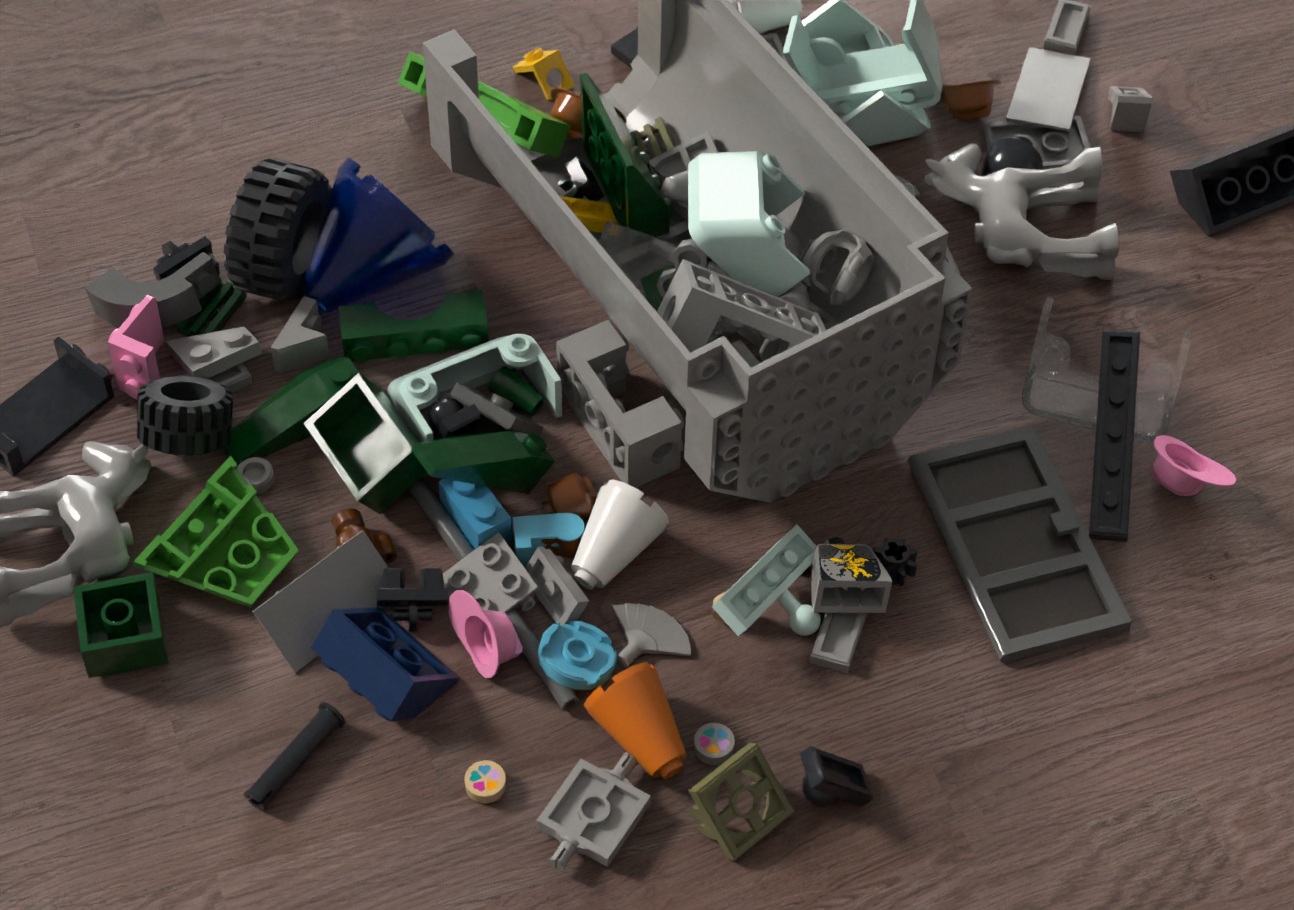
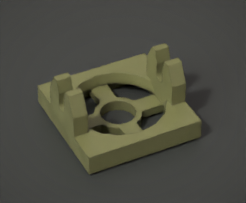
[688,742,795,861]

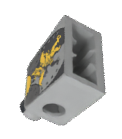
[810,537,892,613]

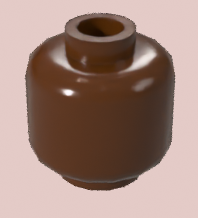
[542,473,598,522]

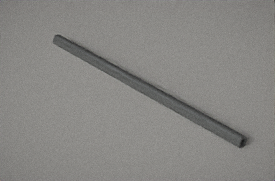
[408,477,580,711]

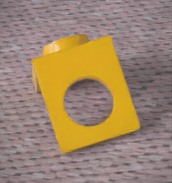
[513,48,575,100]

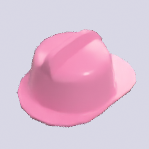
[1151,435,1237,496]
[448,590,523,678]

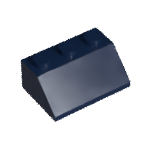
[311,607,459,721]

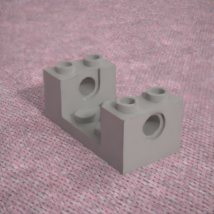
[657,259,826,362]
[556,320,684,488]

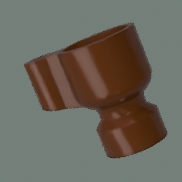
[332,509,397,563]

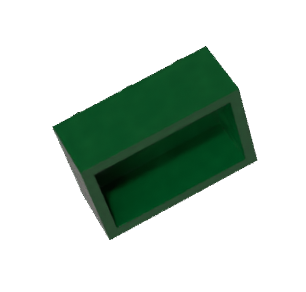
[304,373,427,515]

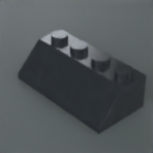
[1169,126,1294,235]

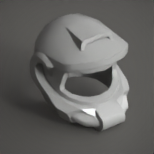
[799,229,874,306]

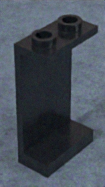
[0,337,115,477]

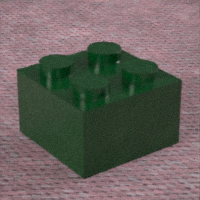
[73,572,169,678]

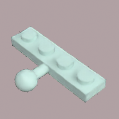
[711,525,821,636]

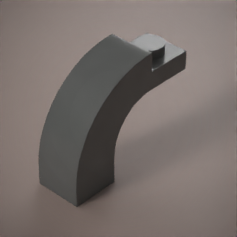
[85,252,221,328]

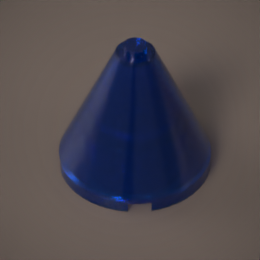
[301,157,455,313]

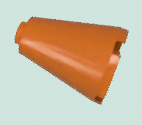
[584,662,687,780]

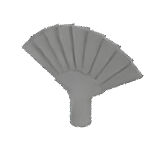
[613,603,691,668]

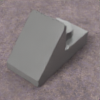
[1108,86,1153,133]
[271,296,330,373]

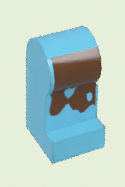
[512,513,585,567]

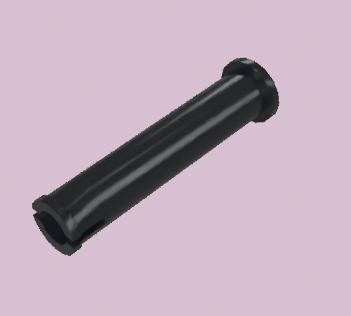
[244,702,346,811]

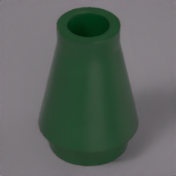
[488,366,545,416]

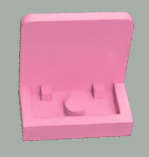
[108,295,164,400]

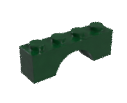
[338,290,489,362]

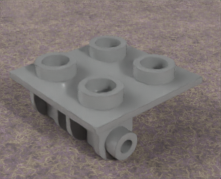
[443,532,539,613]

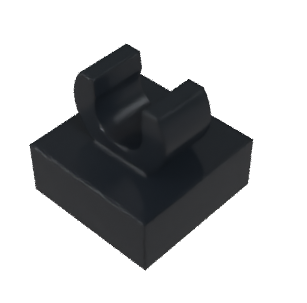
[558,156,605,201]

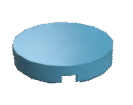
[537,621,617,690]

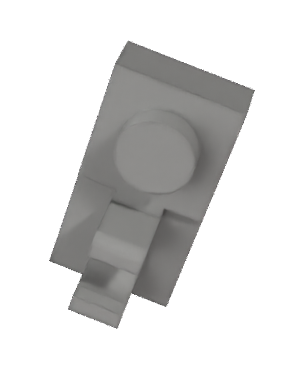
[525,546,589,625]

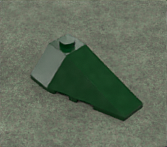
[223,356,361,467]
[411,431,555,494]

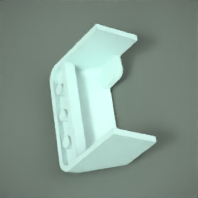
[783,0,942,119]
[802,0,931,146]
[688,151,810,297]
[387,334,562,443]

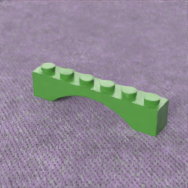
[398,52,570,158]

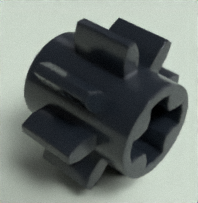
[872,538,918,586]

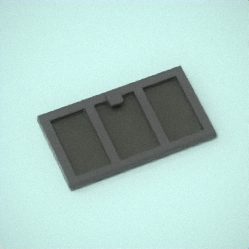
[908,425,1132,663]

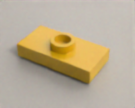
[560,196,618,234]

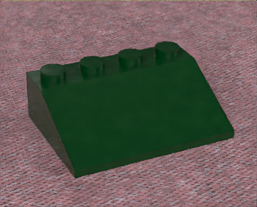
[580,73,674,244]

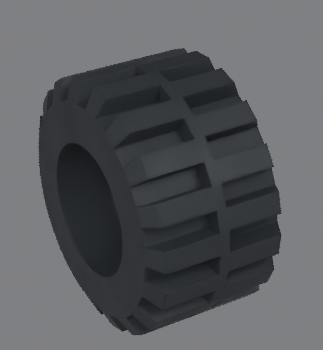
[136,376,233,456]

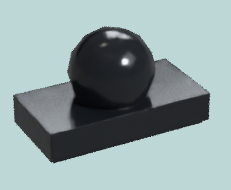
[429,397,481,440]
[800,746,873,806]

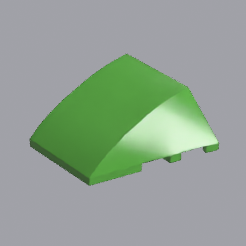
[133,456,299,608]

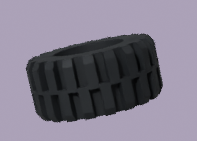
[224,158,333,302]

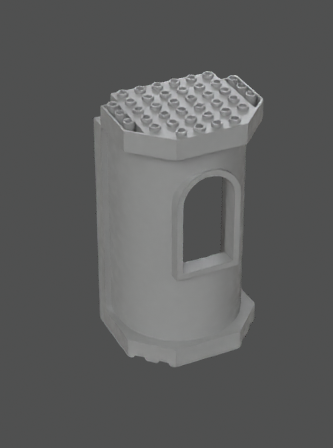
[423,0,972,503]

